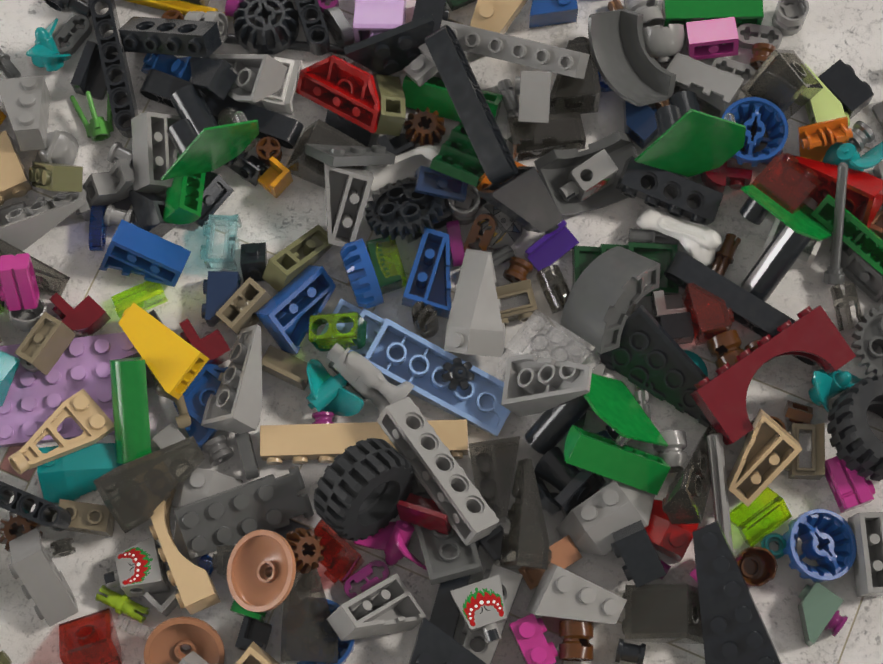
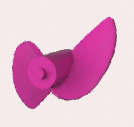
[353,520,427,570]

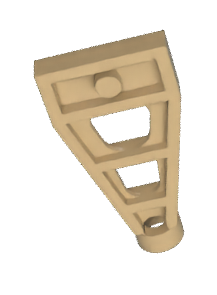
[8,389,114,475]

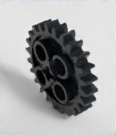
[365,177,446,240]

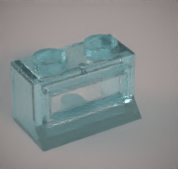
[200,214,242,270]

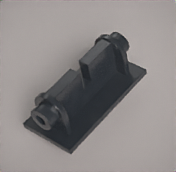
[224,150,268,186]

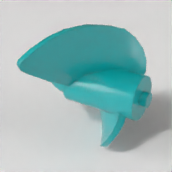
[26,18,71,72]
[822,141,883,172]
[306,359,364,416]
[808,369,862,413]

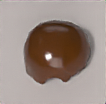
[736,546,778,587]

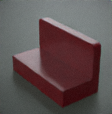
[397,493,452,535]

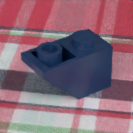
[623,100,659,150]
[201,271,242,327]

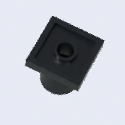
[534,446,606,516]

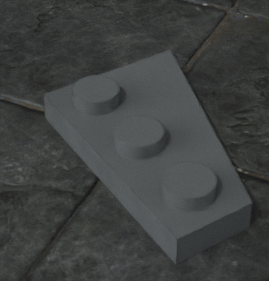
[304,144,395,167]

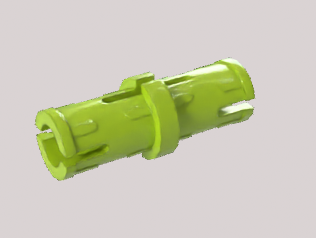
[95,585,150,624]

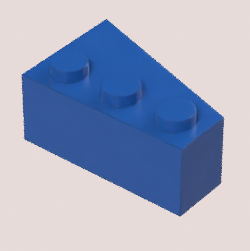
[529,0,578,28]
[99,220,191,287]
[401,227,452,319]
[255,265,336,354]

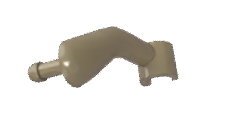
[156,383,191,429]

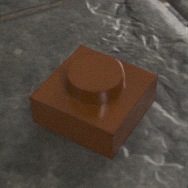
[785,400,813,424]

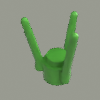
[70,91,114,141]

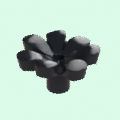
[441,358,475,391]

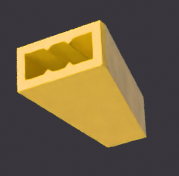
[118,302,209,400]

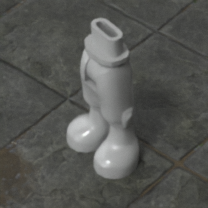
[326,343,414,414]

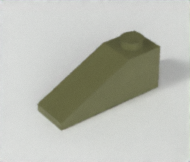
[262,224,333,292]

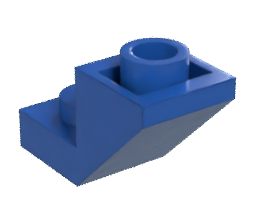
[141,53,192,81]

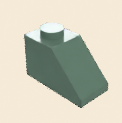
[798,581,844,647]

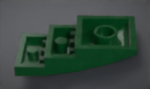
[430,123,508,187]
[572,242,679,297]

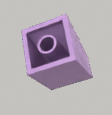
[353,0,406,43]

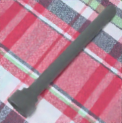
[824,162,848,285]

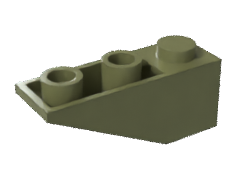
[375,74,406,136]
[28,161,83,192]

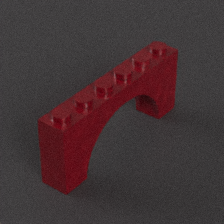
[690,305,856,446]

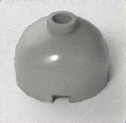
[643,24,685,64]

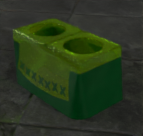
[366,235,407,295]
[308,312,367,352]

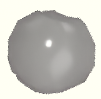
[8,298,47,332]

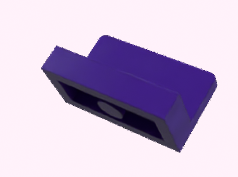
[524,220,579,275]

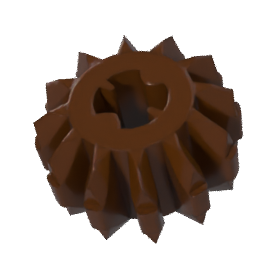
[404,107,446,146]
[0,512,43,552]
[285,528,326,574]

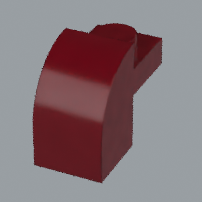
[700,160,752,193]
[49,292,111,337]
[179,319,231,365]

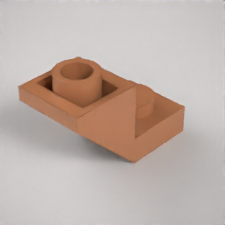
[517,535,583,590]

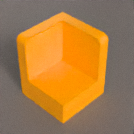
[258,156,293,198]

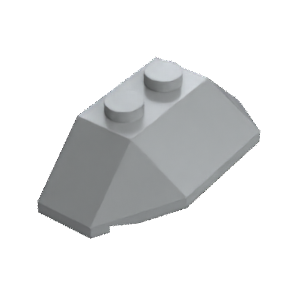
[556,480,655,556]

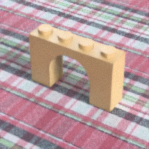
[0,130,33,206]

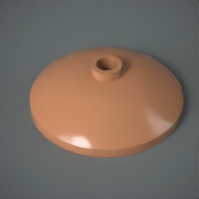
[227,530,296,612]
[144,617,225,664]

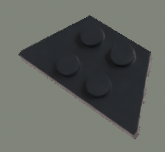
[344,14,435,75]

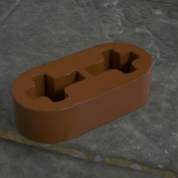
[463,213,498,252]

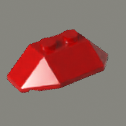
[296,55,381,133]

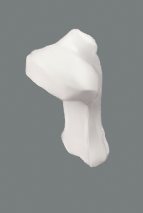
[363,145,441,191]
[635,207,722,266]

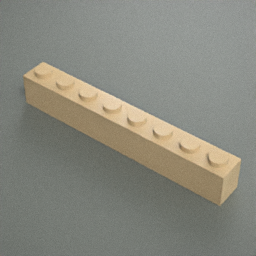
[260,419,468,465]

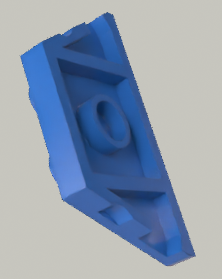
[173,364,228,454]

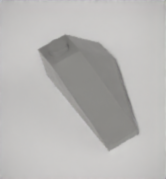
[168,466,243,570]

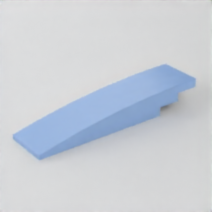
[316,298,511,437]

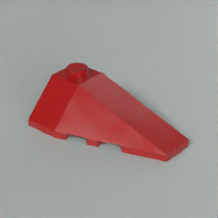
[780,154,883,228]
[597,491,703,562]

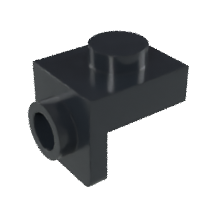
[240,242,267,282]

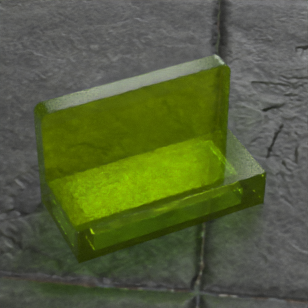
[111,281,168,319]
[730,486,792,547]

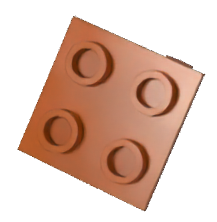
[798,116,853,162]

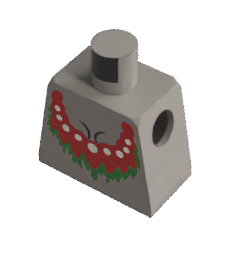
[559,149,618,201]
[104,537,170,597]
[451,575,507,644]

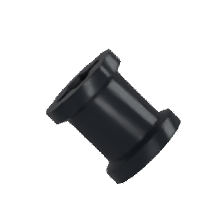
[615,638,646,664]

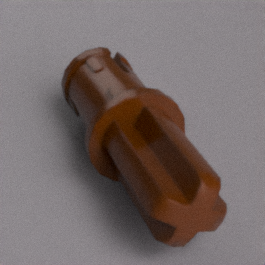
[711,233,741,276]

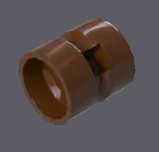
[706,329,745,369]
[559,620,594,662]

